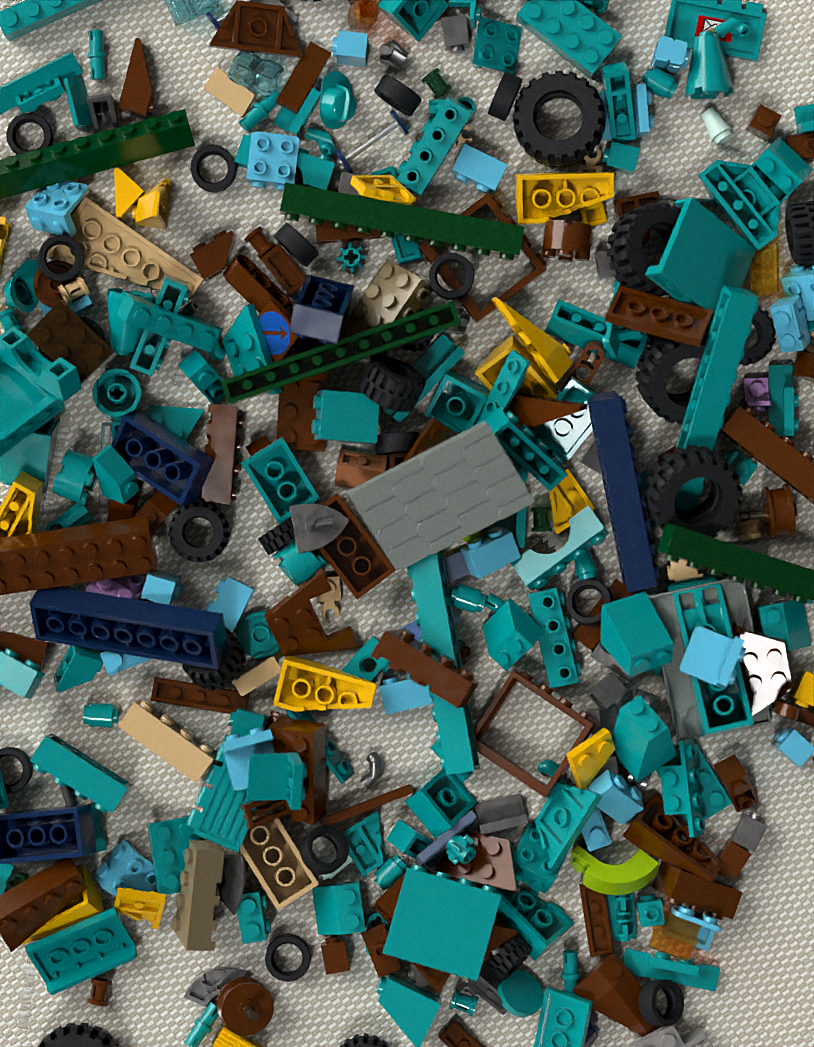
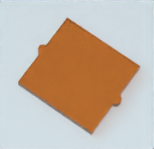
[648,909,701,962]

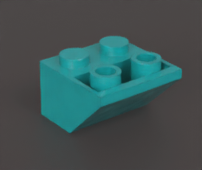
[751,137,813,204]

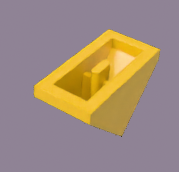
[114,168,145,220]

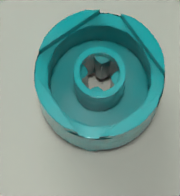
[92,369,144,421]
[52,449,97,505]
[272,538,328,585]

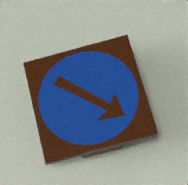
[258,299,300,363]

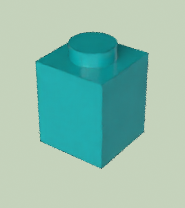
[602,142,640,175]

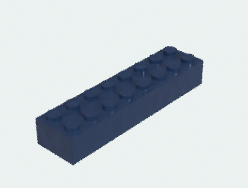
[586,390,660,593]
[29,587,228,669]

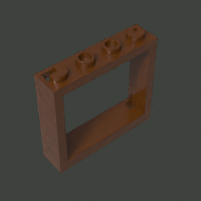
[419,193,547,324]
[474,670,596,798]

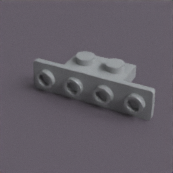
[629,1025,707,1047]

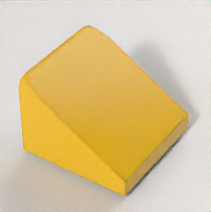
[578,201,608,227]

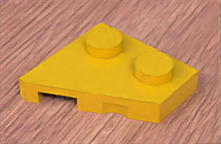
[350,175,416,206]
[549,469,595,534]
[566,728,615,790]
[114,887,166,930]

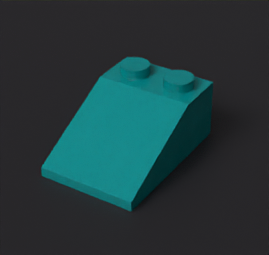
[241,437,320,524]

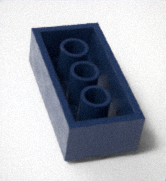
[289,274,355,344]
[111,411,215,506]
[0,804,97,864]

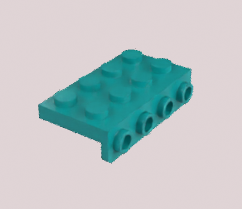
[25,907,138,995]

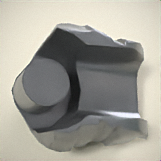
[379,40,409,70]
[444,308,470,335]
[632,690,661,712]

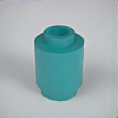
[642,67,679,100]
[450,584,487,613]
[83,703,119,728]
[374,854,410,890]

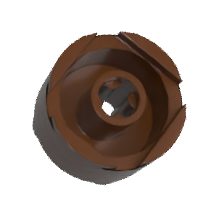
[541,220,593,263]

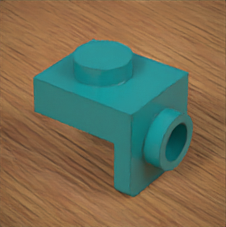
[635,894,665,927]

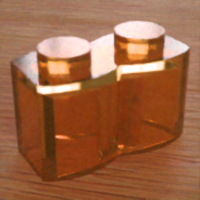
[348,0,378,30]

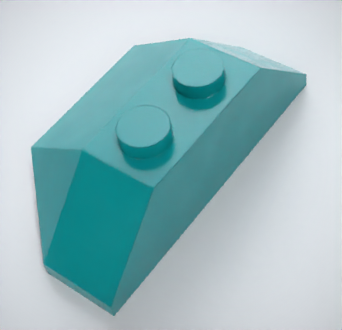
[698,160,780,251]

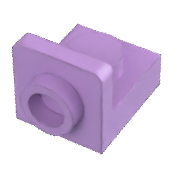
[743,378,771,412]

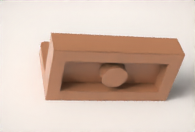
[334,449,388,488]

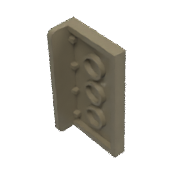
[344,259,432,361]

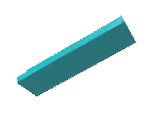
[379,334,465,423]

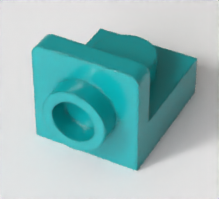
[723,449,758,486]

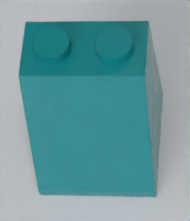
[311,390,379,445]
[0,418,60,489]
[600,591,673,677]
[612,695,677,783]
[376,973,441,1047]

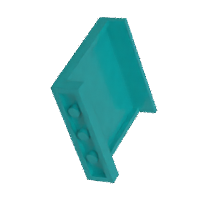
[645,197,756,326]
[0,357,65,457]
[382,864,501,981]

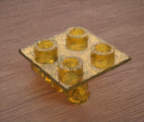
[750,243,779,296]

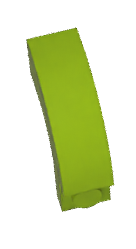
[570,845,659,895]

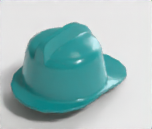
[319,71,357,129]
[4,259,39,313]

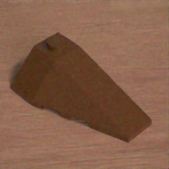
[622,792,723,882]
[572,953,663,1037]

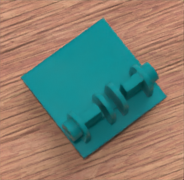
[472,17,522,75]
[605,892,637,942]

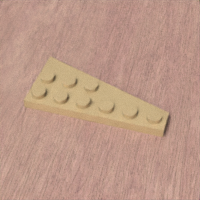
[46,197,204,300]

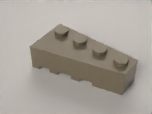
[172,840,225,951]

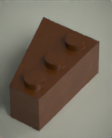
[652,860,743,920]

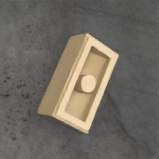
[204,67,256,117]
[233,656,281,696]

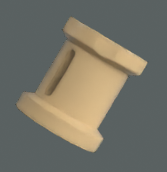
[58,275,90,305]

